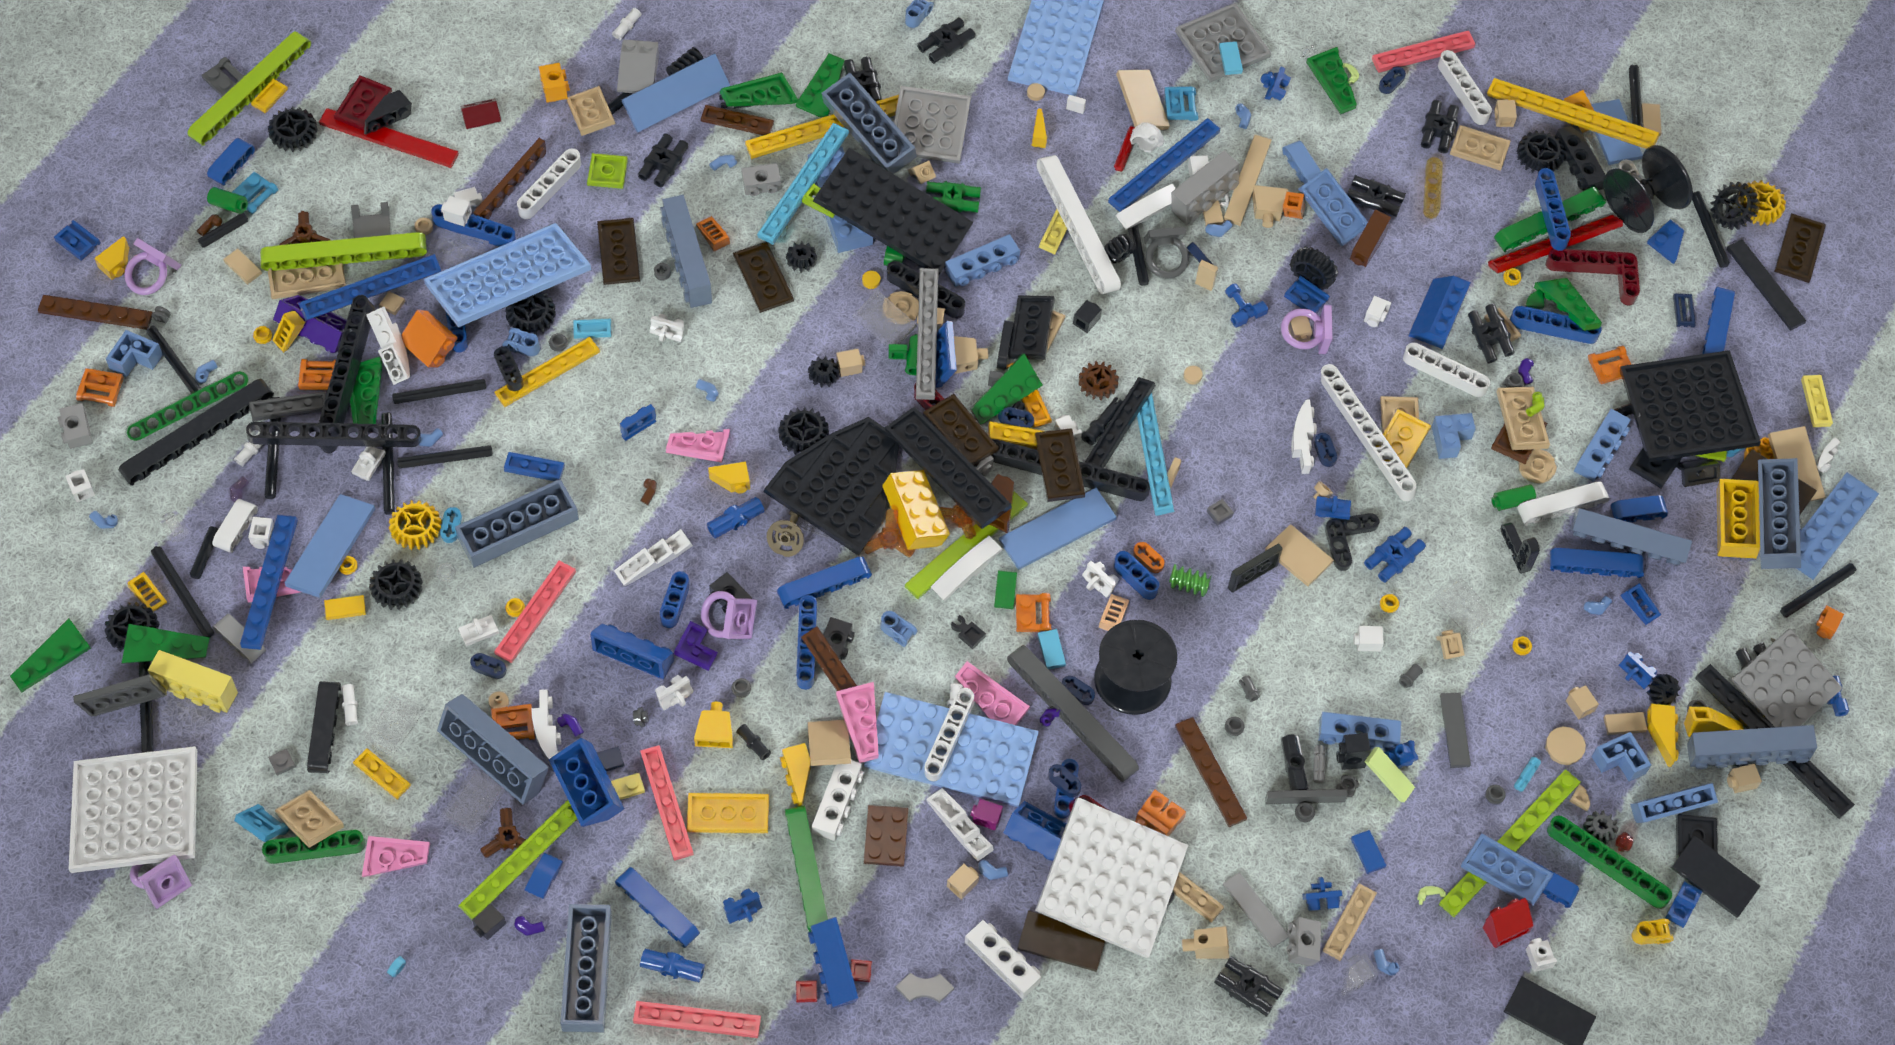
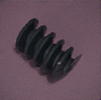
[666,47,704,76]

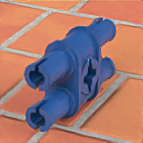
[1364,527,1426,583]

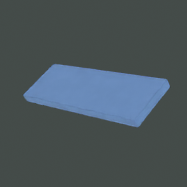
[622,54,730,132]
[999,488,1116,570]
[285,494,375,598]

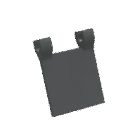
[351,202,391,238]

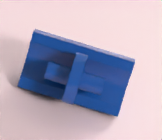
[1260,66,1291,101]
[1315,496,1351,520]
[1619,651,1657,689]
[1384,740,1419,769]
[1302,877,1343,911]
[723,888,763,924]

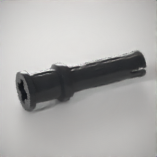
[1081,397,1123,446]

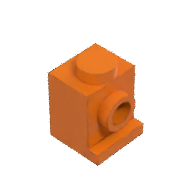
[1283,191,1305,219]
[1816,605,1844,640]

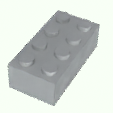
[1171,151,1239,225]

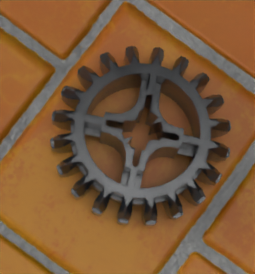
[268,106,318,152]
[1516,130,1565,173]
[1710,182,1760,230]
[1289,246,1338,290]
[505,291,556,336]
[778,407,829,455]
[369,559,423,610]
[104,602,160,652]

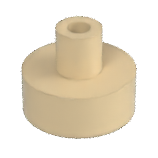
[1313,481,1333,499]
[489,691,509,709]

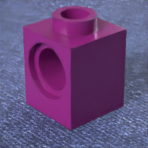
[970,799,1003,831]

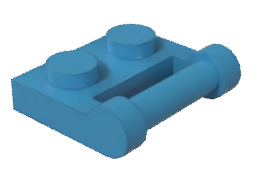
[1164,87,1199,121]
[232,172,278,214]
[234,804,290,842]

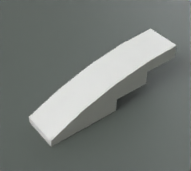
[1116,184,1175,230]
[614,529,693,586]
[931,536,1003,601]
[926,788,994,861]

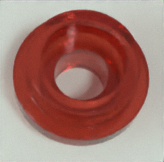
[1616,832,1633,852]

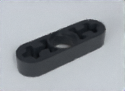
[996,320,1013,369]
[494,347,524,391]

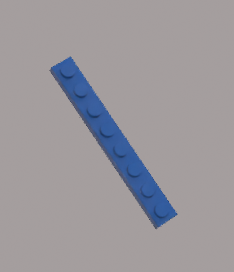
[1108,118,1220,212]
[298,254,441,321]
[240,515,298,650]

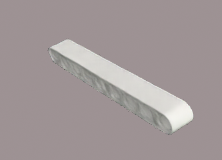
[1037,155,1121,294]
[1321,364,1416,501]

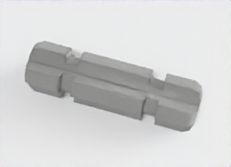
[1313,745,1326,783]

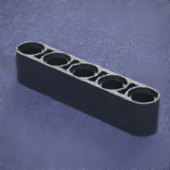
[887,261,965,319]
[307,681,341,773]

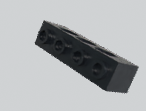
[1556,125,1605,191]

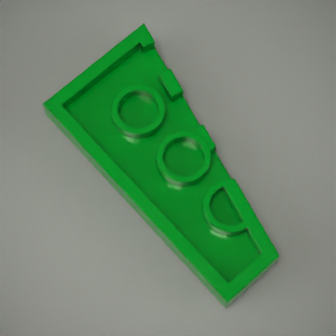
[1306,47,1357,115]
[796,53,844,118]
[720,72,798,107]
[1534,278,1602,331]
[970,353,1043,425]
[350,356,383,435]
[10,618,91,693]
[121,624,209,664]

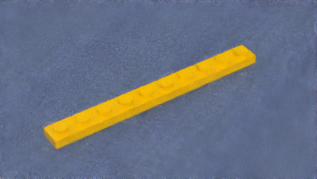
[1487,78,1660,149]
[745,95,899,159]

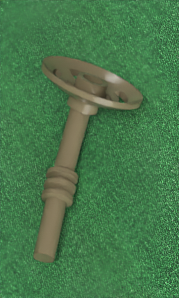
[767,510,804,557]

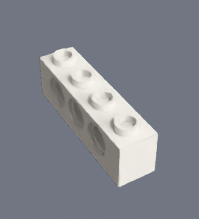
[812,760,864,841]
[965,920,1041,999]

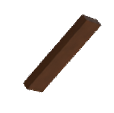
[701,105,774,135]
[801,626,857,691]

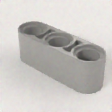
[212,613,266,664]

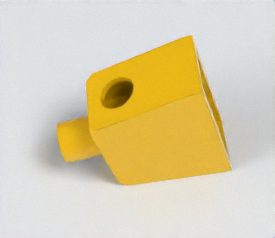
[694,701,733,748]

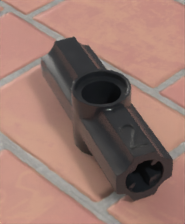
[1281,734,1309,790]

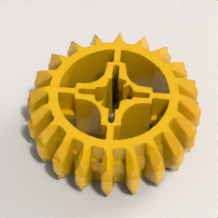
[1737,180,1786,226]
[389,500,442,551]

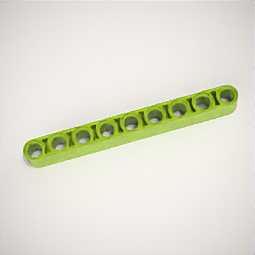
[187,31,311,146]
[260,232,427,271]

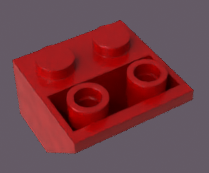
[1482,898,1534,948]

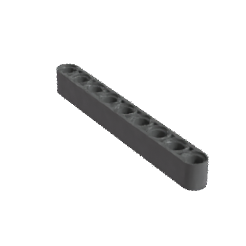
[1007,645,1139,782]

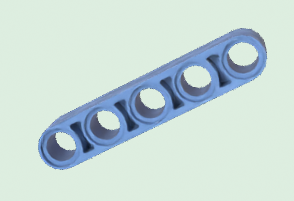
[1282,141,1321,184]

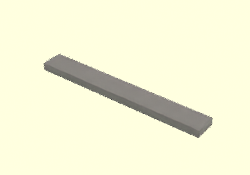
[916,268,938,400]

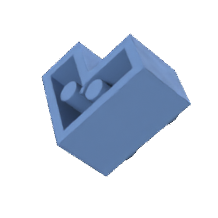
[106,330,163,378]
[1431,413,1476,459]
[1591,732,1651,782]

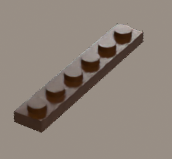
[473,137,546,220]
[38,295,153,330]
[1175,717,1247,827]

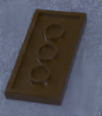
[1774,213,1826,283]
[597,218,640,285]
[733,242,794,313]
[923,394,999,466]
[1035,428,1085,502]
[1731,449,1817,516]
[1017,910,1105,972]

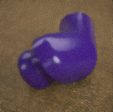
[1518,358,1534,385]
[1040,708,1061,727]
[557,713,584,737]
[514,916,545,936]

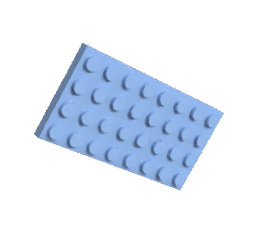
[1008,0,1104,96]
[424,223,591,327]
[864,692,1039,807]

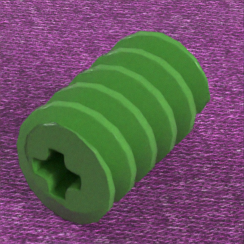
[1169,564,1212,597]

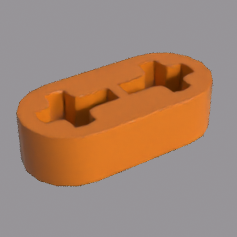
[1133,542,1165,573]

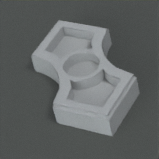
[896,973,954,1003]

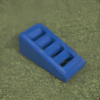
[1620,583,1661,625]

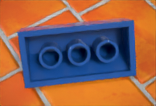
[1408,276,1471,349]
[590,624,674,680]
[548,738,625,827]
[1003,801,1067,861]
[807,917,858,1009]

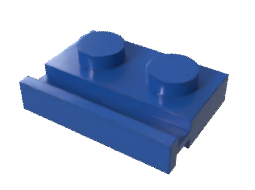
[54,220,101,261]
[1284,276,1330,314]
[620,404,657,441]

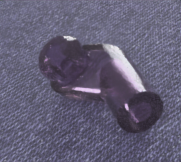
[229,476,249,502]

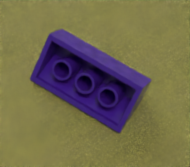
[273,295,347,353]

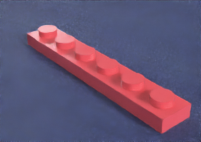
[1372,30,1475,73]
[494,560,576,663]
[640,745,694,861]
[633,1001,761,1038]

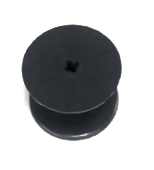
[1603,145,1693,233]
[1094,620,1178,715]

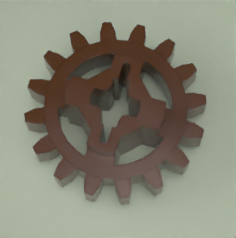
[1078,361,1119,400]

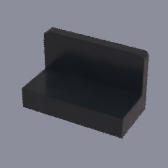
[1676,458,1721,487]

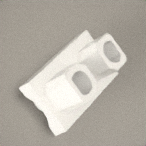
[649,314,684,342]
[351,447,386,481]
[1082,561,1119,598]
[458,615,499,647]
[655,675,694,710]

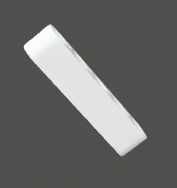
[1438,50,1492,125]
[517,149,581,219]
[1403,343,1490,397]
[1517,482,1610,526]
[924,688,974,781]

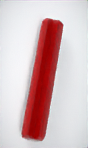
[1114,126,1135,172]

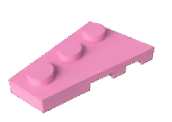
[666,429,730,463]
[362,836,430,877]

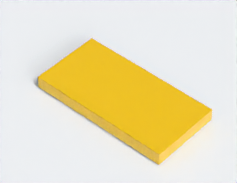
[687,793,769,833]

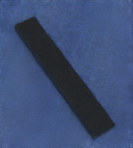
[1727,239,1806,331]
[1084,377,1156,468]

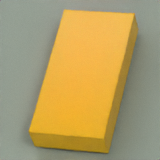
[251,78,288,113]
[324,595,366,620]

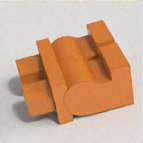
[1135,789,1186,836]

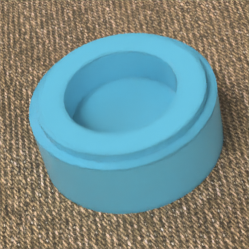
[387,956,406,977]

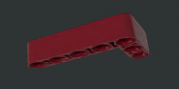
[1545,249,1640,306]

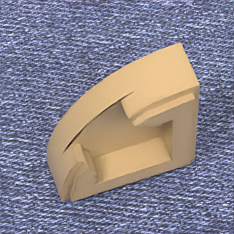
[1569,784,1590,811]

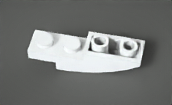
[366,307,410,385]
[1291,400,1317,474]
[531,690,561,769]

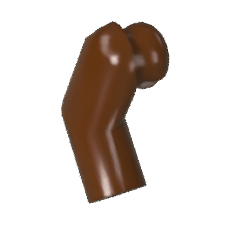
[196,214,223,236]
[640,478,657,505]

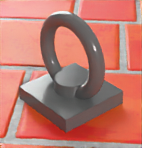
[1144,227,1189,279]

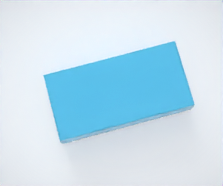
[1219,41,1243,75]
[573,319,611,339]
[1038,629,1066,669]

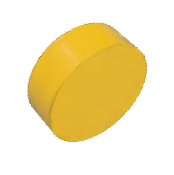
[862,271,881,289]

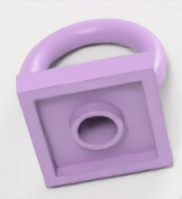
[125,238,182,295]
[1281,305,1332,354]
[701,591,757,639]
[130,854,192,909]

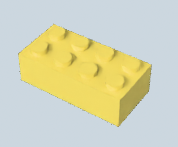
[148,650,238,713]

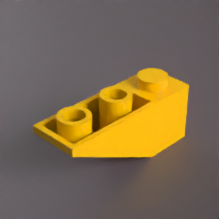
[1647,704,1679,767]
[1684,707,1744,737]
[779,743,811,807]

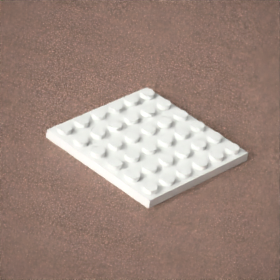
[69,746,197,873]
[1035,797,1188,958]

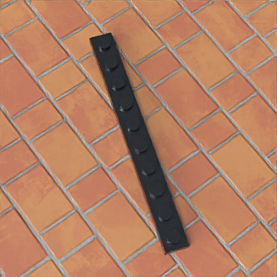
[1695,664,1855,819]

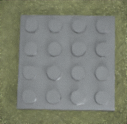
[1175,3,1271,82]
[894,86,971,164]
[1731,628,1843,727]

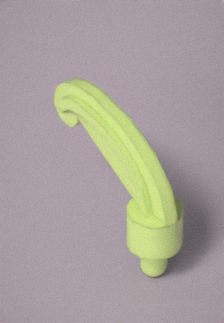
[1343,63,1359,84]
[1417,886,1446,905]

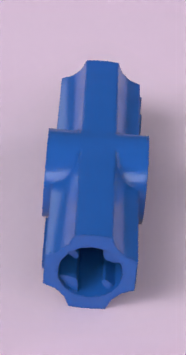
[707,497,765,539]
[640,948,705,983]

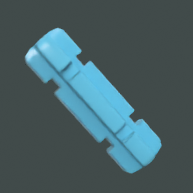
[1514,757,1541,792]

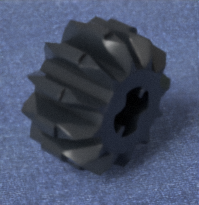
[1104,234,1135,264]
[786,241,817,273]
[808,355,840,388]
[1646,674,1681,706]

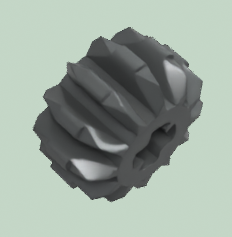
[1583,810,1618,845]

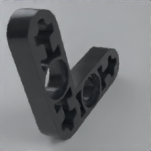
[1325,513,1380,571]
[1500,522,1540,574]

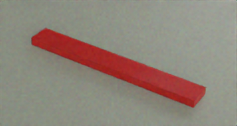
[319,108,459,168]
[1488,214,1623,273]

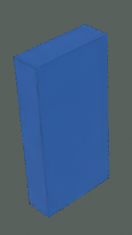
[1351,830,1386,874]

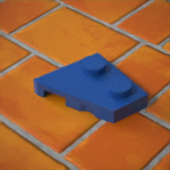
[1647,219,1684,264]

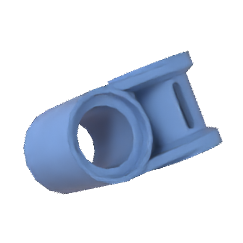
[905,0,934,28]
[502,328,540,356]
[880,611,918,647]

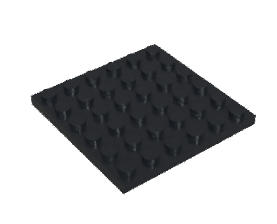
[1620,350,1761,462]

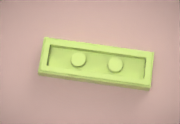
[1365,747,1415,802]

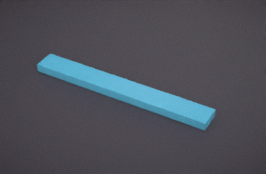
[757,123,849,245]
[1137,393,1175,516]

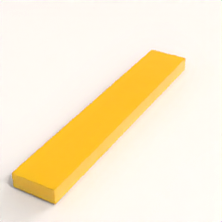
[494,337,600,407]

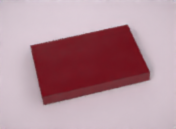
[334,75,392,131]

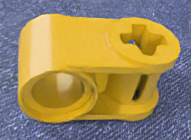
[1631,919,1674,945]

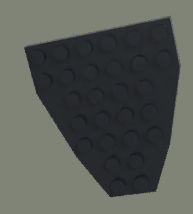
[763,417,899,556]

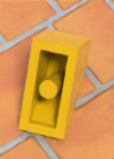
[94,236,129,280]
[708,461,750,493]

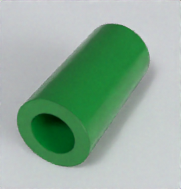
[207,187,248,214]
[905,334,918,376]
[1491,484,1536,511]

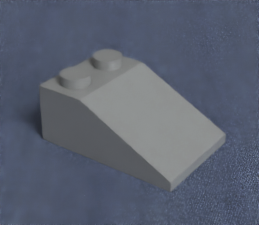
[617,40,659,93]

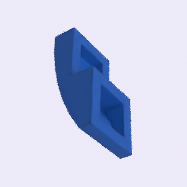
[525,853,563,899]
[1665,881,1703,928]

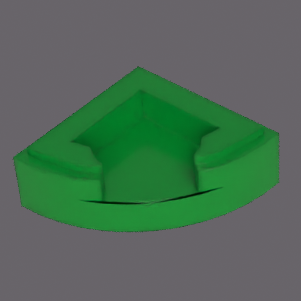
[1525,291,1545,309]

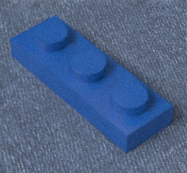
[504,452,565,481]

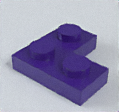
[673,621,718,671]

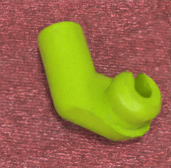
[1526,392,1545,417]

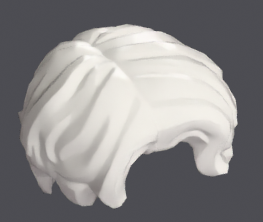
[1130,123,1164,153]

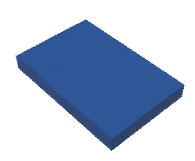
[935,321,957,388]

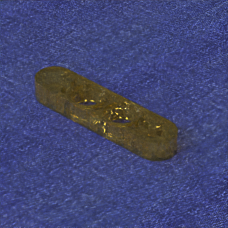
[1423,157,1443,219]

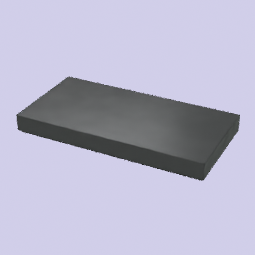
[73,674,167,717]

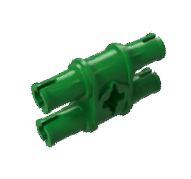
[926,181,981,213]

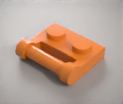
[1588,345,1632,384]
[298,359,336,390]
[76,368,124,407]
[1016,593,1052,632]
[491,704,535,740]

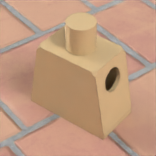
[1252,185,1288,228]
[954,336,988,374]
[1182,926,1229,959]

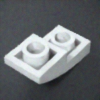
[1816,437,1840,474]

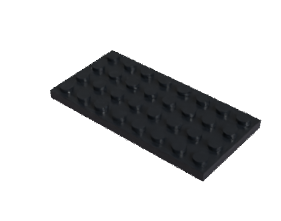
[813,148,973,277]

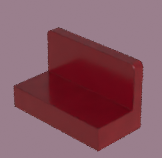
[460,98,501,129]

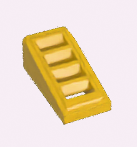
[1031,108,1047,148]
[272,311,305,353]
[127,572,167,612]

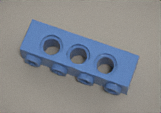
[945,234,1020,287]
[1574,409,1631,482]
[1318,712,1401,751]
[1630,783,1718,823]

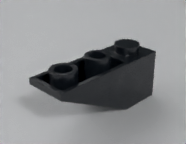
[364,90,412,135]

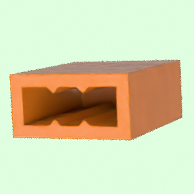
[401,310,458,368]

